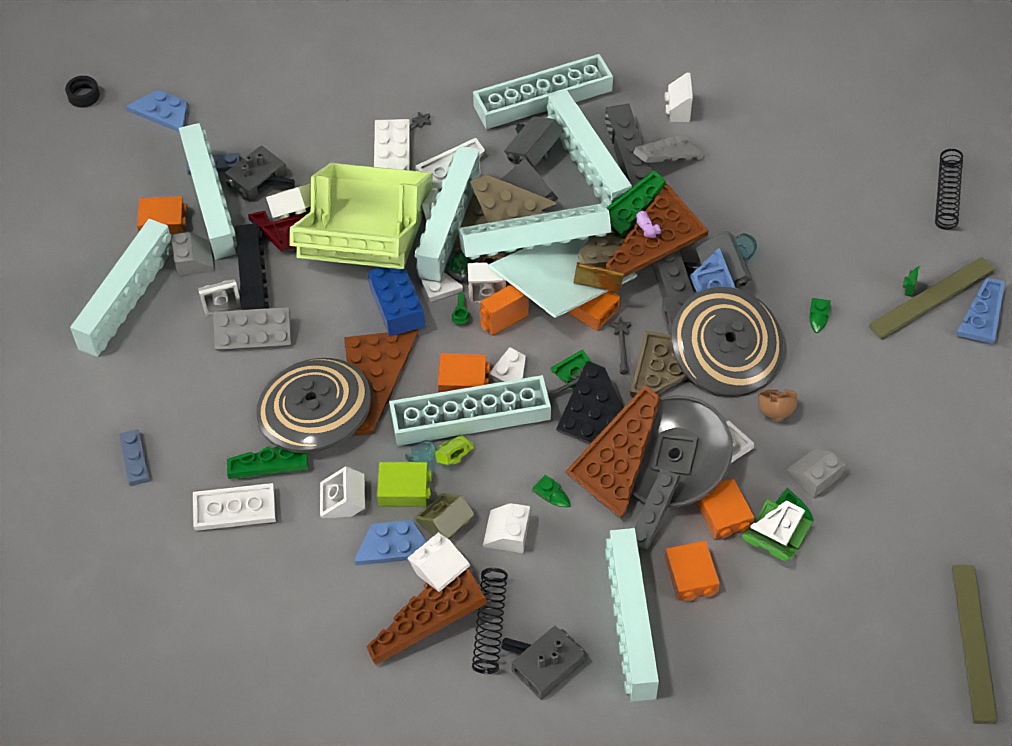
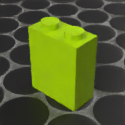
[377,462,432,507]

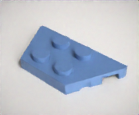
[126,90,188,132]
[690,248,736,293]
[355,520,427,565]

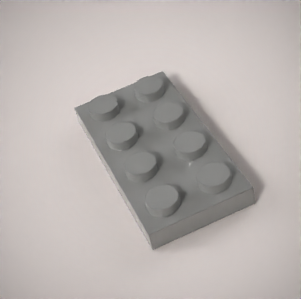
[213,307,291,350]

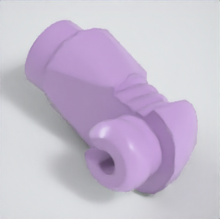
[636,211,661,238]

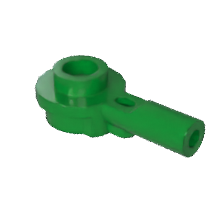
[451,293,470,325]

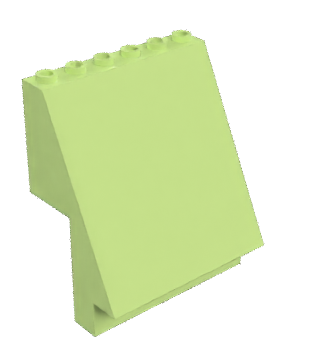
[290,163,433,269]

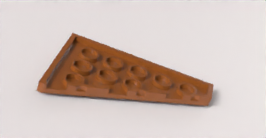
[606,184,709,277]
[344,329,418,436]
[565,385,661,519]
[367,550,488,665]

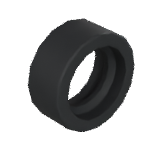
[65,76,100,108]

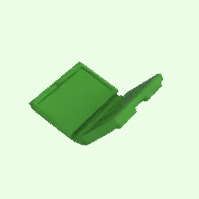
[742,499,812,561]

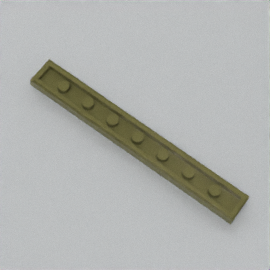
[869,257,994,340]
[952,565,997,724]

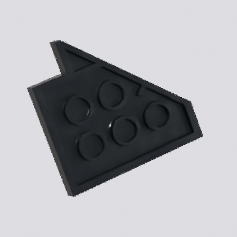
[556,361,623,444]

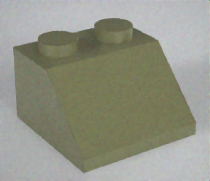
[414,493,474,540]

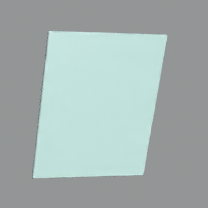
[489,238,637,318]

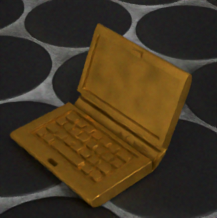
[573,262,624,293]

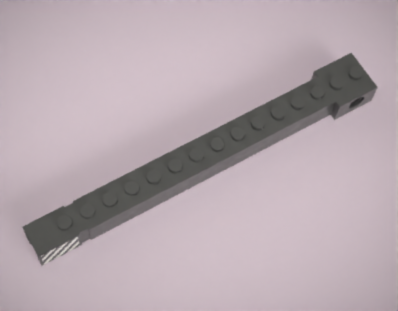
[605,103,697,335]

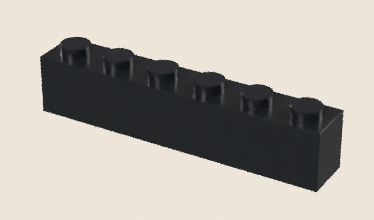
[235,223,270,310]

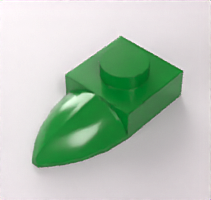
[902,266,920,297]
[809,298,831,333]
[533,474,571,507]
[775,487,813,522]

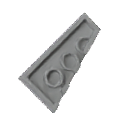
[633,134,704,163]

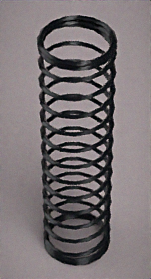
[935,148,963,230]
[471,567,508,674]

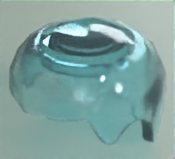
[734,233,757,262]
[405,440,436,465]

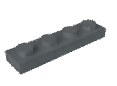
[634,468,681,551]

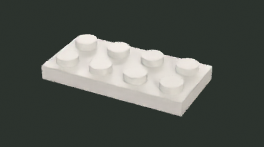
[374,119,410,170]
[193,483,276,531]

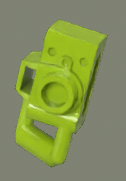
[435,435,474,465]

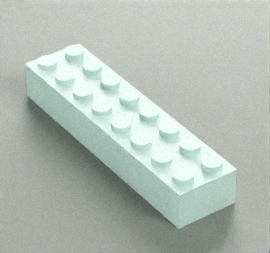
[473,54,613,129]
[547,90,632,208]
[179,123,237,260]
[415,146,481,282]
[458,204,611,259]
[70,219,173,357]
[389,375,551,446]
[605,528,659,702]

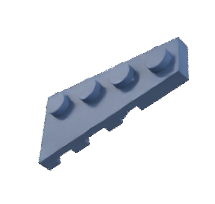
[956,278,1005,344]

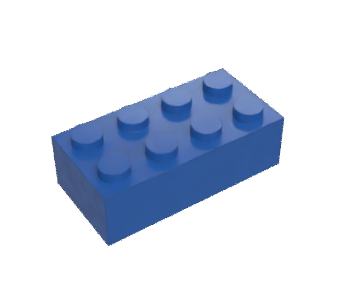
[367,267,425,336]

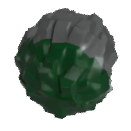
[447,253,476,282]

